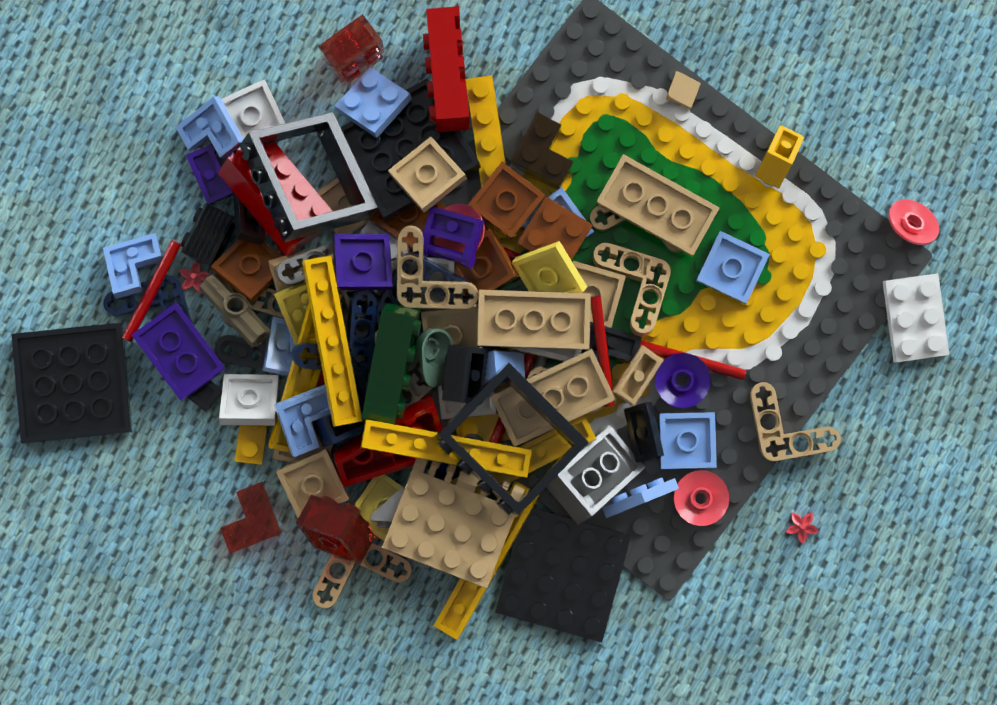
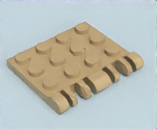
[382,458,525,589]

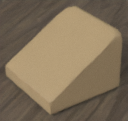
[666,71,701,109]

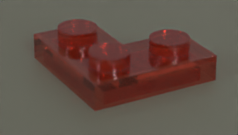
[220,482,282,554]

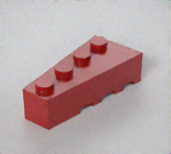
[423,6,470,132]
[333,394,442,487]

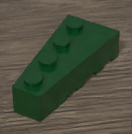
[361,302,421,425]

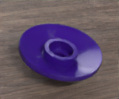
[655,353,710,408]

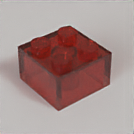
[318,14,385,83]
[296,495,376,564]

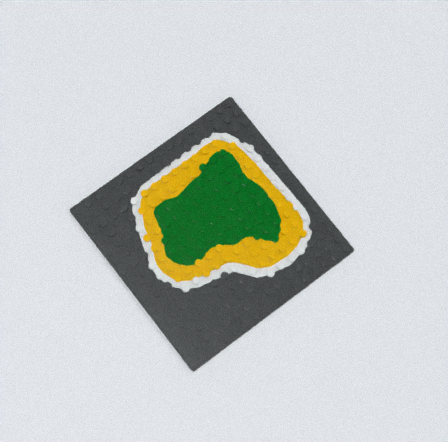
[341,0,932,600]

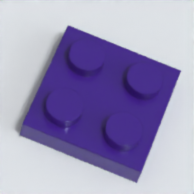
[333,234,393,290]

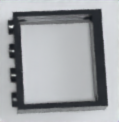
[239,112,378,242]
[435,363,589,515]

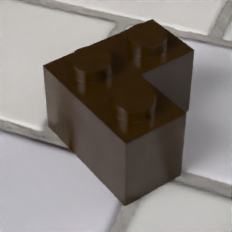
[511,112,573,190]

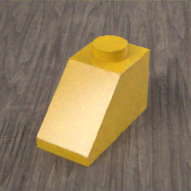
[754,125,804,189]

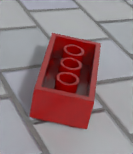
[218,142,333,257]

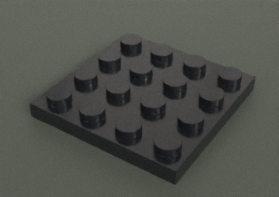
[340,78,481,221]
[11,323,133,444]
[495,508,631,643]

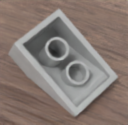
[546,425,645,525]

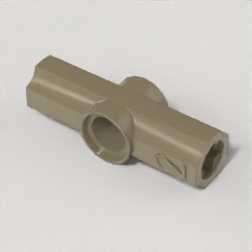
[199,274,271,347]

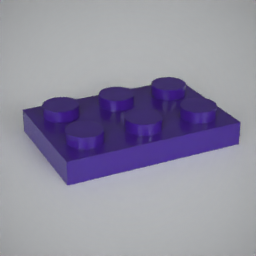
[132,302,226,402]

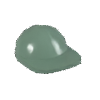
[415,328,453,387]

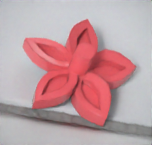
[179,261,210,294]
[786,512,819,544]

